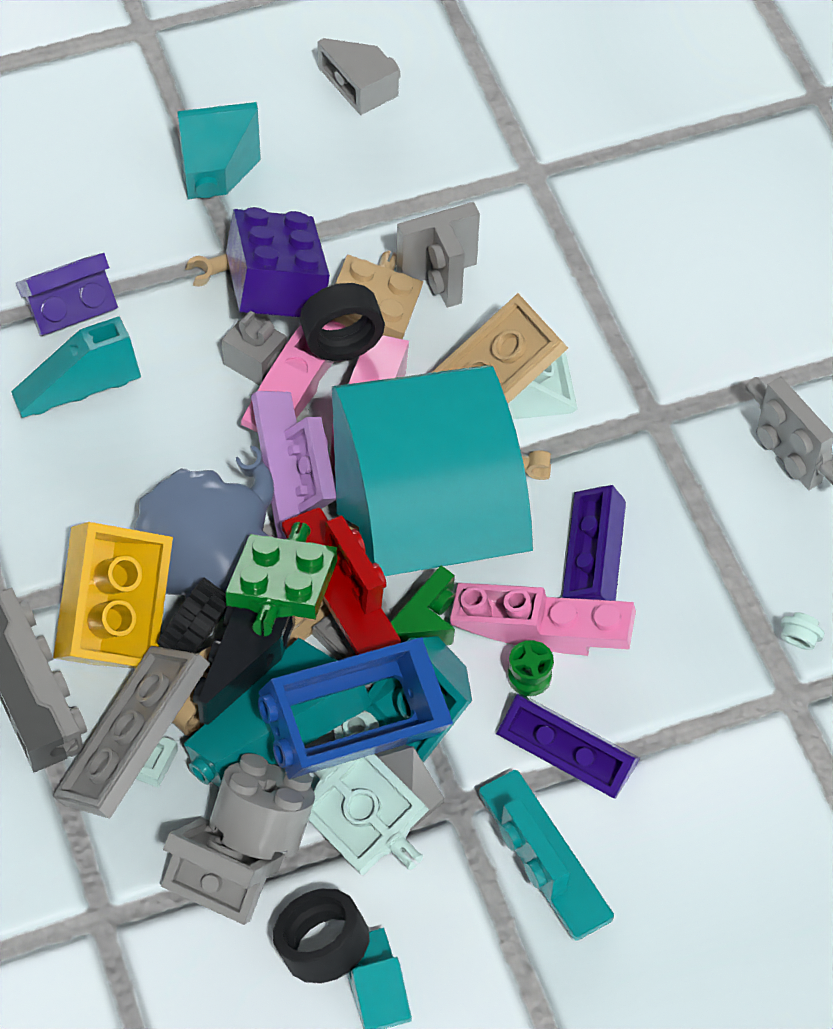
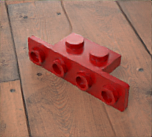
[282,508,401,655]

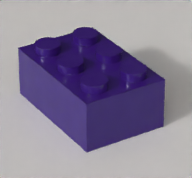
[226,207,330,317]

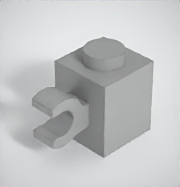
[221,311,287,386]

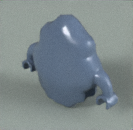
[134,446,274,599]

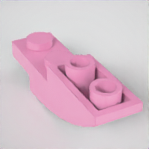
[241,320,346,433]
[450,583,636,656]

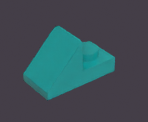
[346,928,412,1029]

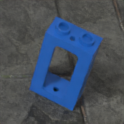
[258,637,453,779]

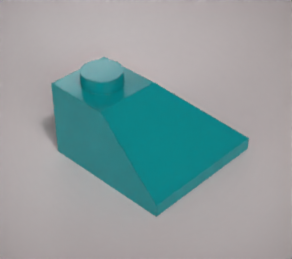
[177,102,261,199]
[365,636,472,763]

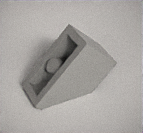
[317,38,401,115]

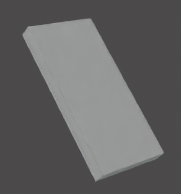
[53,646,210,819]

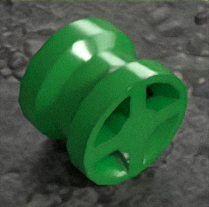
[508,640,554,696]

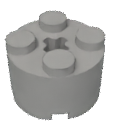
[209,754,315,859]

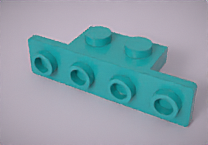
[479,770,614,941]

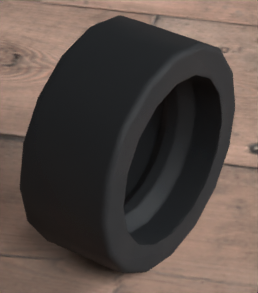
[300,283,385,361]
[273,888,370,984]

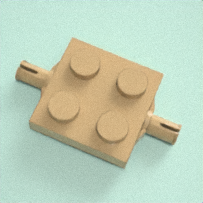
[333,251,424,339]

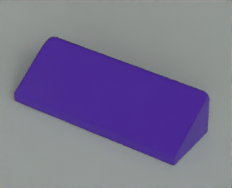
[562,485,626,601]
[496,694,640,799]

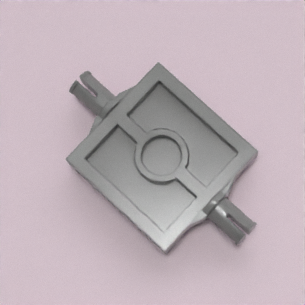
[745,377,833,490]

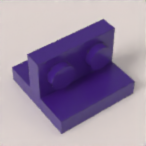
[15,252,119,336]

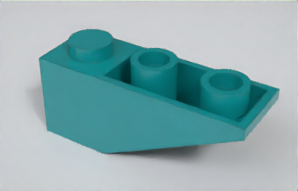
[11,316,141,418]

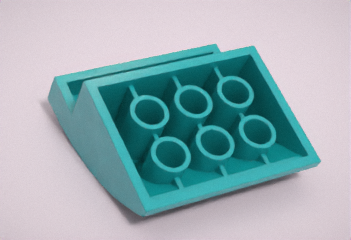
[332,365,533,576]

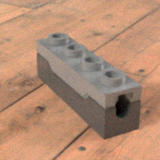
[0,588,87,773]

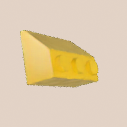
[53,522,173,668]

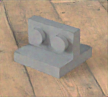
[396,202,480,308]
[161,817,284,925]

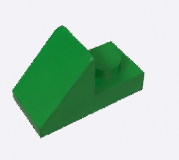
[391,565,455,645]

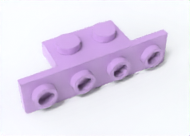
[251,391,336,539]

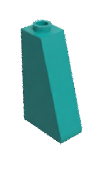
[184,638,372,788]

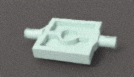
[308,754,429,876]

